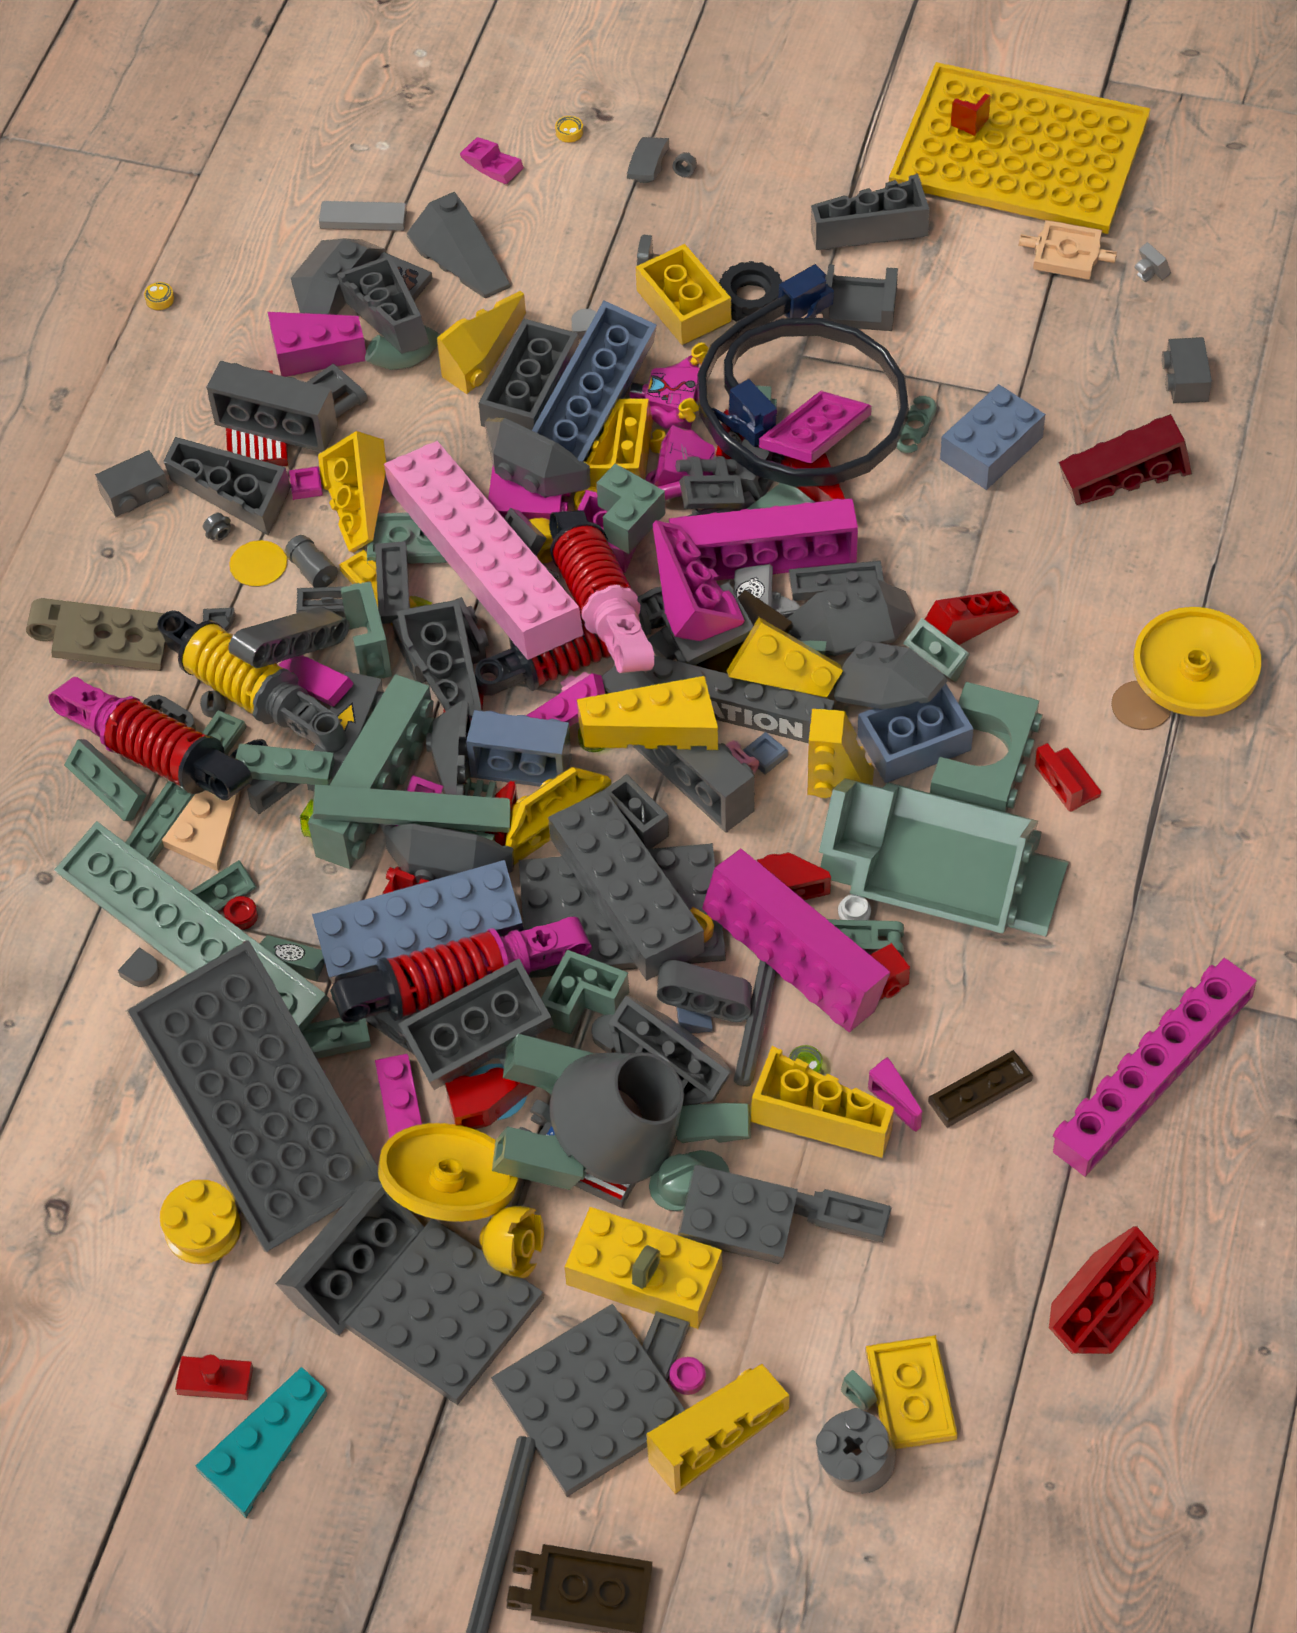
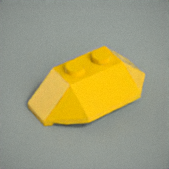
[505,767,612,865]

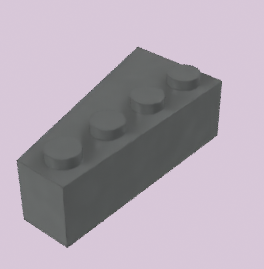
[164,437,291,535]

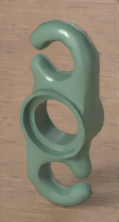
[896,396,937,453]

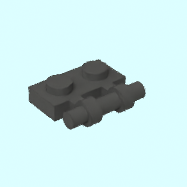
[676,456,745,509]

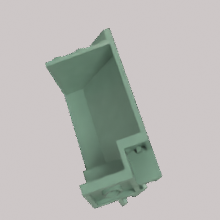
[819,778,1069,937]

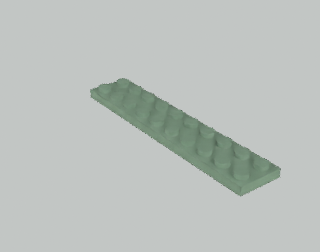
[54,821,330,1032]

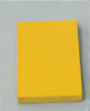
[865,1335,957,1449]

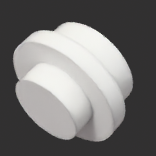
[838,894,871,920]

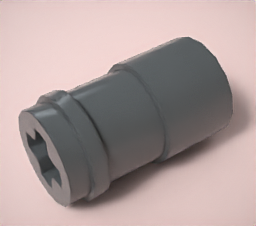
[285,535,338,587]

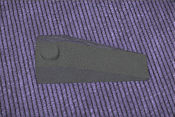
[397,599,482,718]
[426,701,471,796]

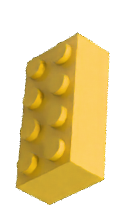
[564,1207,722,1329]

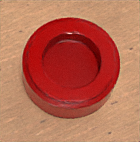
[224,896,258,930]

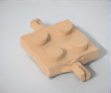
[1018,220,1117,280]

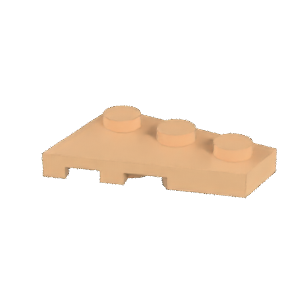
[162,790,241,871]

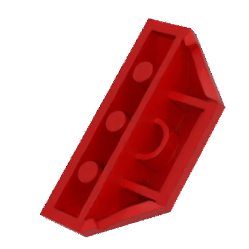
[1049,1226,1159,1354]

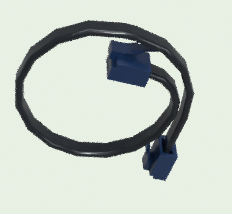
[697,264,909,487]

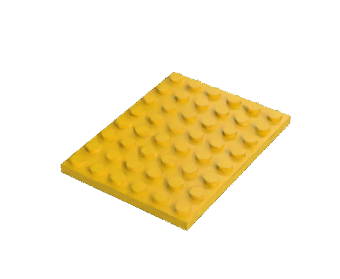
[889,62,1151,234]

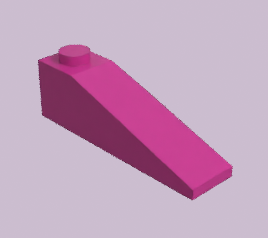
[653,520,745,641]

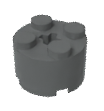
[816,1408,896,1494]

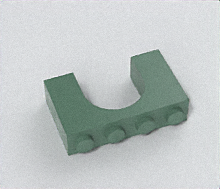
[930,682,1043,812]
[492,1034,594,1190]

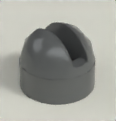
[673,152,697,178]
[200,690,226,718]

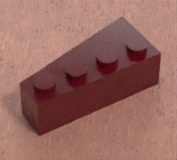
[1059,414,1192,506]

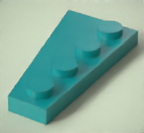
[195,1367,327,1518]

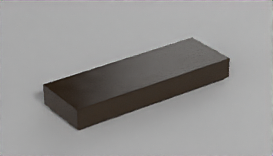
[928,1050,1033,1128]

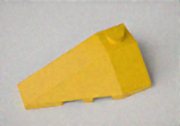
[437,291,526,394]
[318,431,386,552]

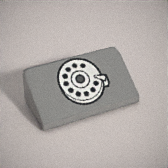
[734,564,773,607]

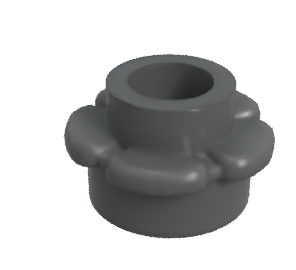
[203,513,231,541]

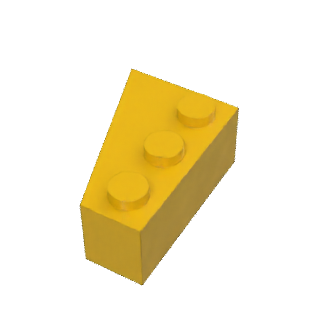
[583,399,653,488]
[727,617,843,698]
[807,709,874,798]

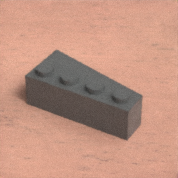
[811,174,929,250]
[337,255,429,354]

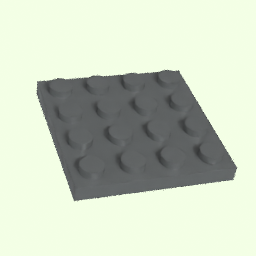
[345,1218,544,1405]
[491,1303,685,1497]

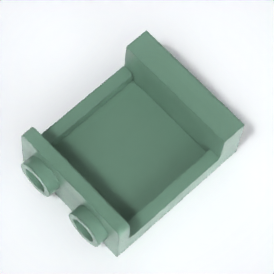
[340,581,392,679]

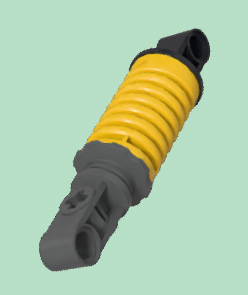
[157,610,347,752]

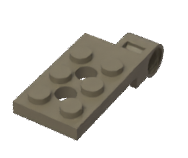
[26,598,166,671]

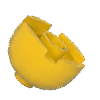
[479,1206,544,1278]

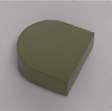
[632,1245,661,1289]

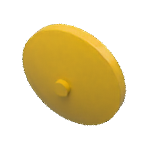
[1133,607,1261,717]
[378,1123,518,1222]

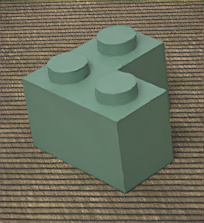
[597,464,665,554]
[541,950,629,1034]

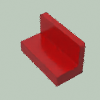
[1034,743,1101,812]

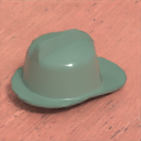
[649,1150,730,1211]

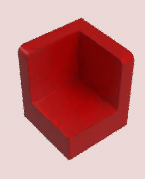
[951,93,991,136]

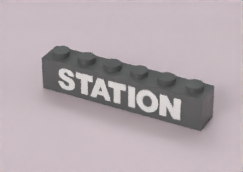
[646,656,835,743]

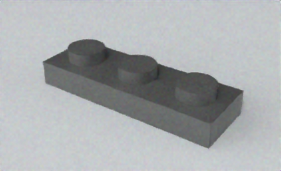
[375,541,410,624]
[789,560,884,601]

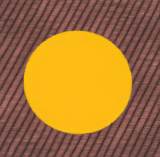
[229,540,287,586]

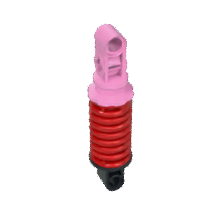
[549,510,654,673]

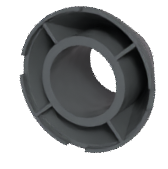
[550,1052,684,1184]

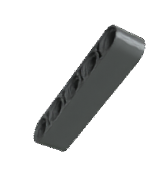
[228,606,350,668]

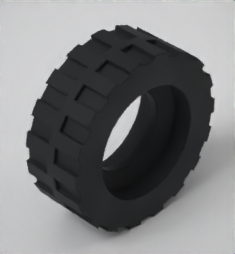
[719,261,782,322]

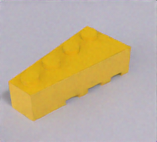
[577,676,718,750]

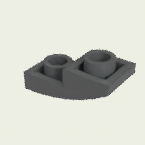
[627,137,670,183]

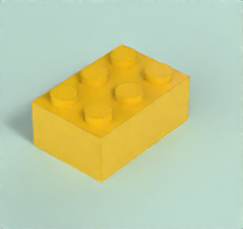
[635,243,731,345]

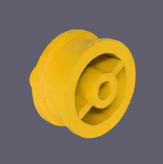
[160,1180,241,1264]

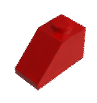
[757,852,831,900]

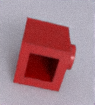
[870,943,910,1000]

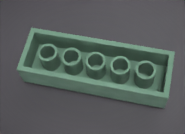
[308,674,435,869]

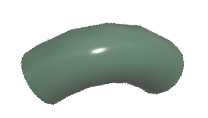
[365,325,441,370]

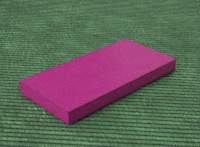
[759,391,872,463]

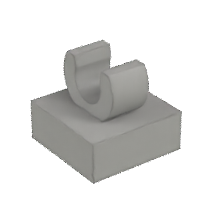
[1135,242,1171,282]

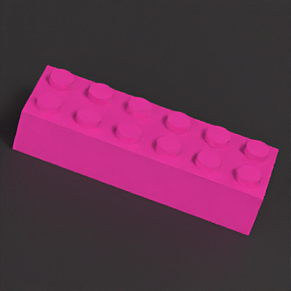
[669,499,858,581]
[702,848,890,1033]

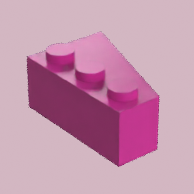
[267,312,366,377]

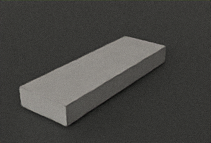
[319,201,407,230]

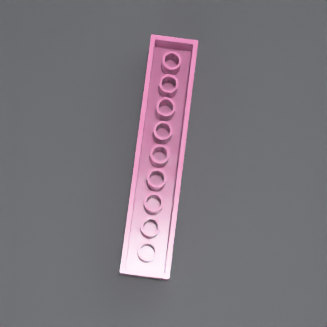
[384,441,583,660]

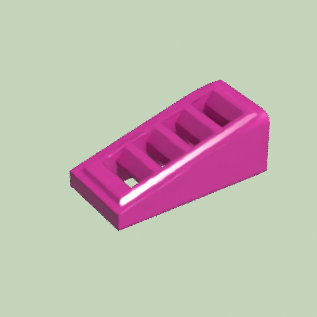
[868,1057,923,1132]

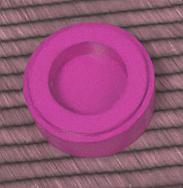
[670,1357,706,1395]

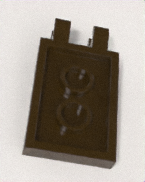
[506,1544,653,1633]

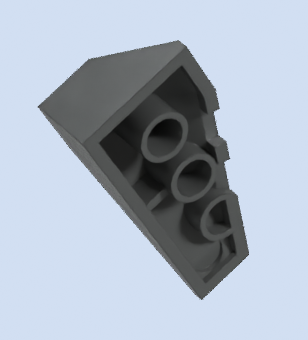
[407,192,510,298]

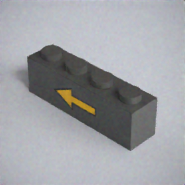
[307,671,384,791]

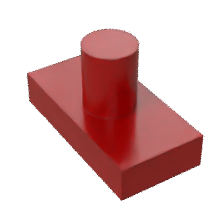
[175,1354,253,1400]

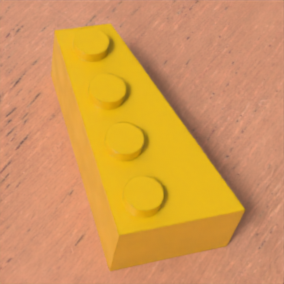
[751,1045,894,1158]
[647,1364,789,1494]

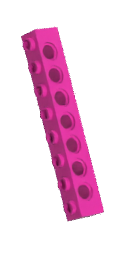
[1053,958,1257,1177]

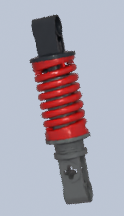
[475,587,665,696]

